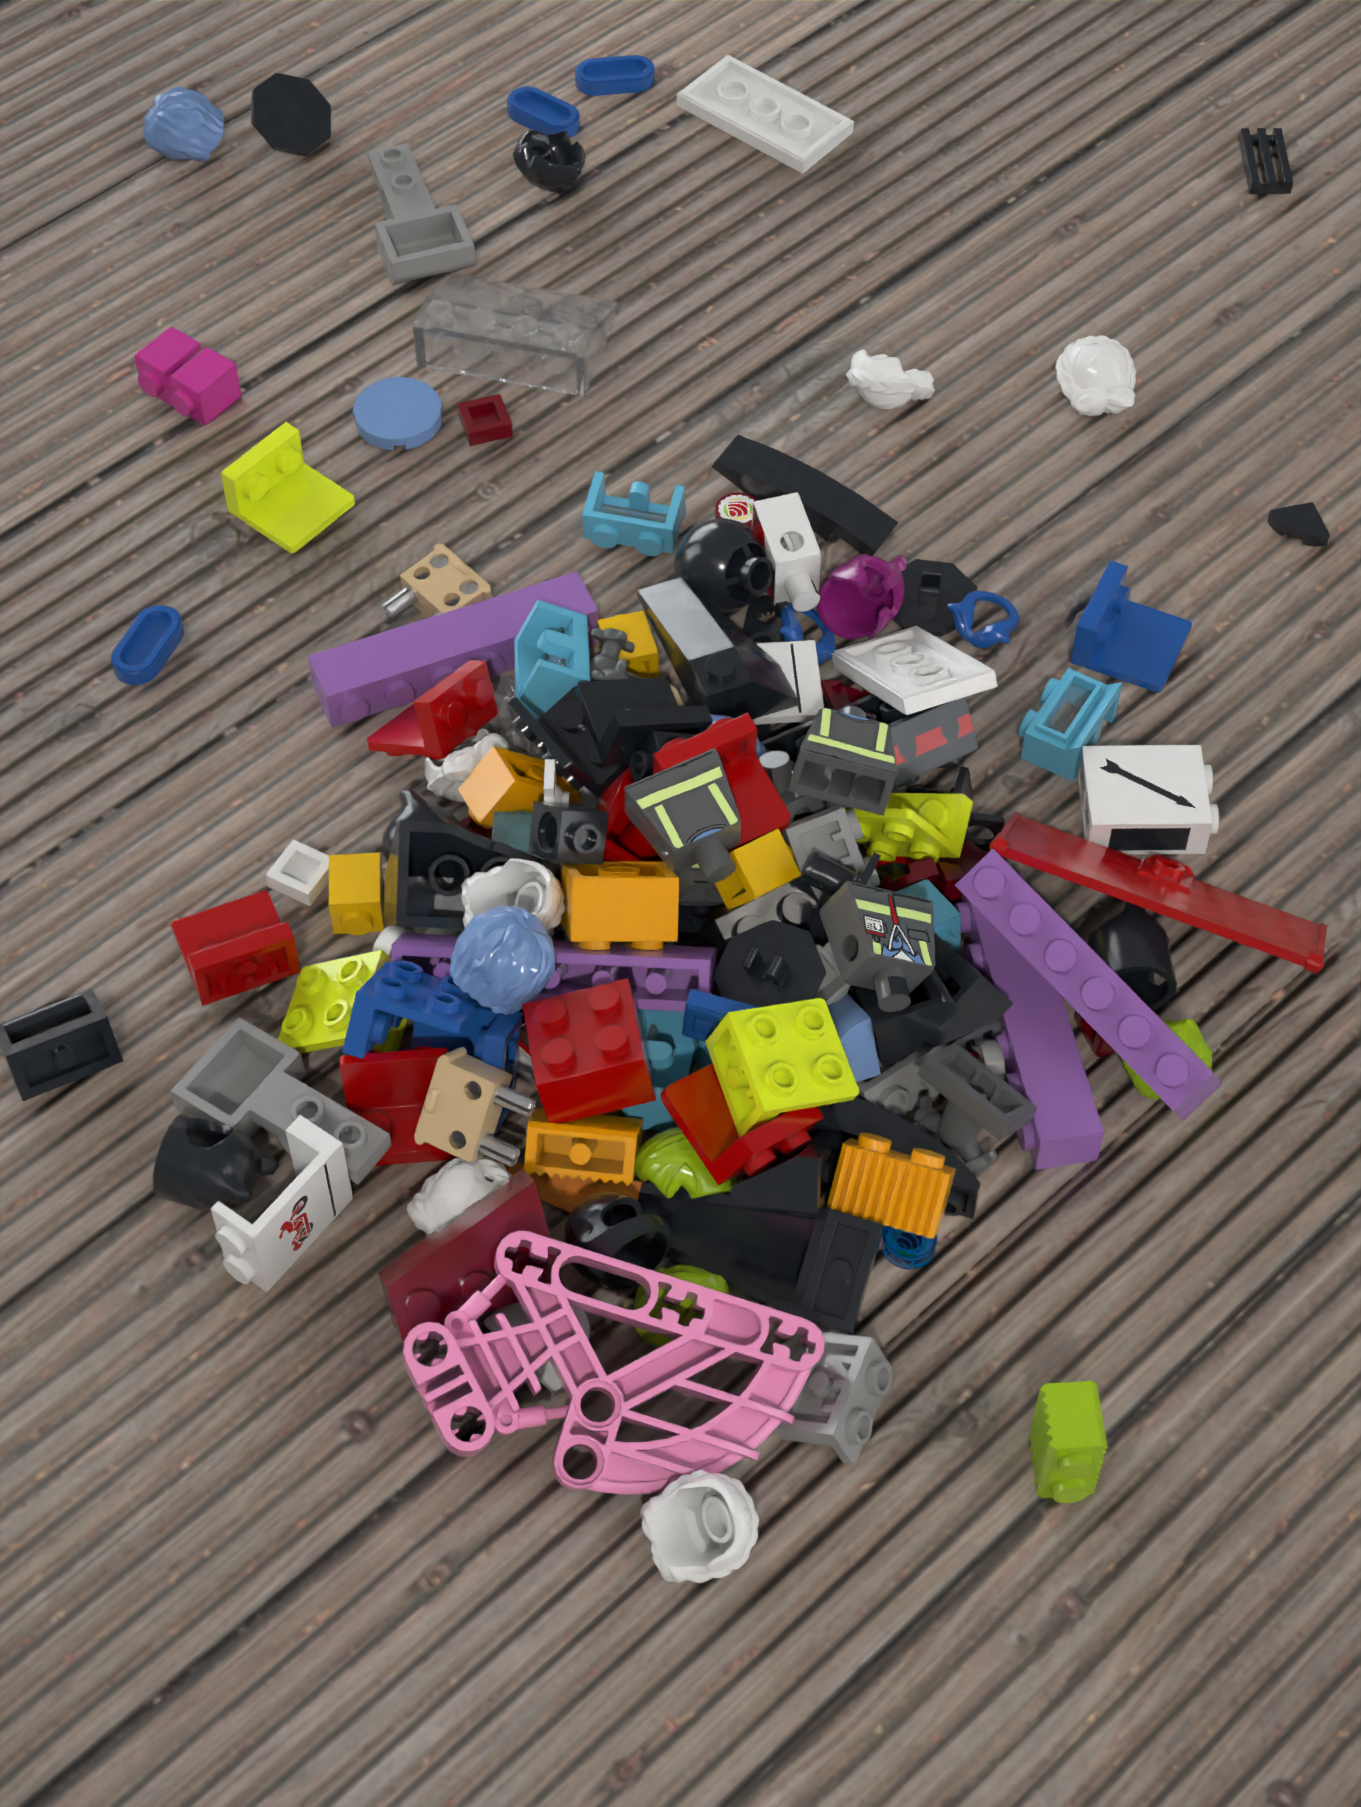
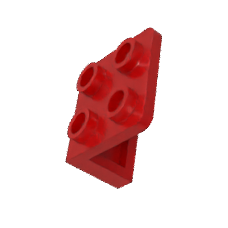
[366,660,498,760]
[653,713,790,853]
[660,1063,824,1186]

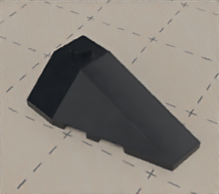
[637,577,798,720]
[383,821,565,932]

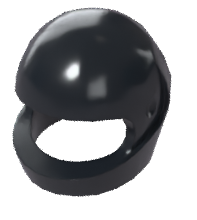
[564,1192,673,1290]

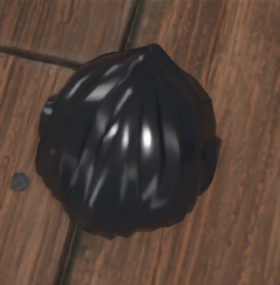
[513,130,586,194]

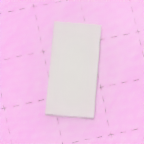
[677,55,854,174]
[831,626,997,715]

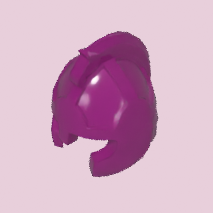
[817,554,908,639]

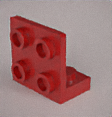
[171,891,301,1006]
[339,1046,457,1166]

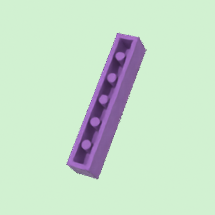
[308,571,599,728]
[955,849,1222,1121]
[954,873,1104,1170]
[391,933,717,1012]

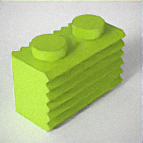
[1028,1381,1108,1503]

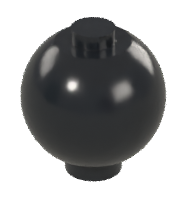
[674,518,773,613]

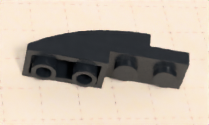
[807,1097,981,1219]

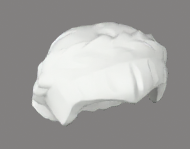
[1055,335,1136,416]
[846,349,935,409]
[425,728,509,802]
[461,859,566,934]
[407,1156,512,1236]
[640,1469,759,1583]

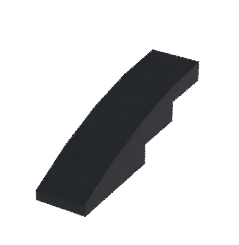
[712,434,899,556]

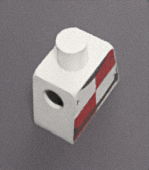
[752,492,821,612]

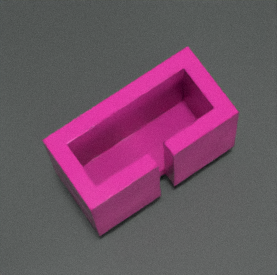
[134,326,241,426]

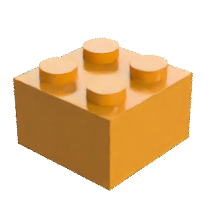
[560,861,679,950]

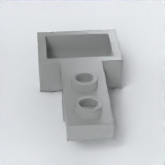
[367,143,476,285]
[170,1017,392,1184]

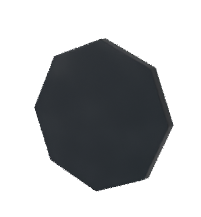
[251,73,331,156]
[892,559,978,637]
[713,919,827,1007]

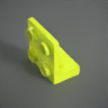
[221,422,355,553]
[827,793,973,863]
[278,950,408,1053]
[705,998,859,1138]

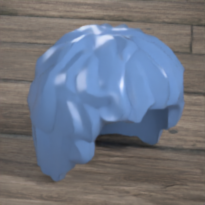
[143,86,225,162]
[450,905,555,1015]

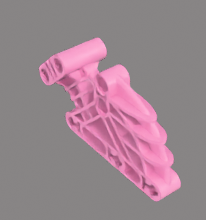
[403,1231,825,1495]

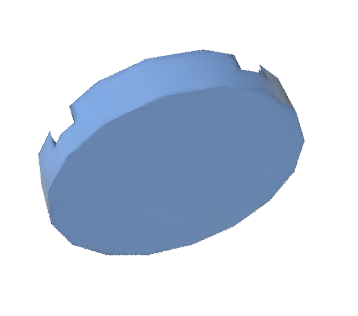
[353,377,443,450]

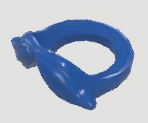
[947,591,1020,649]
[780,603,837,665]

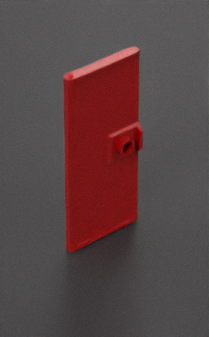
[989,812,1328,974]

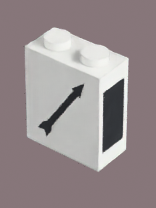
[1077,745,1219,855]

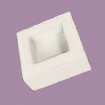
[266,839,329,906]

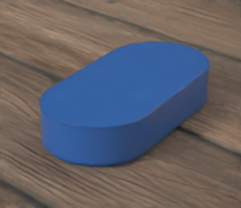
[575,55,655,96]
[507,86,580,138]
[111,605,184,685]

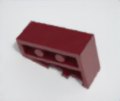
[378,1169,564,1341]

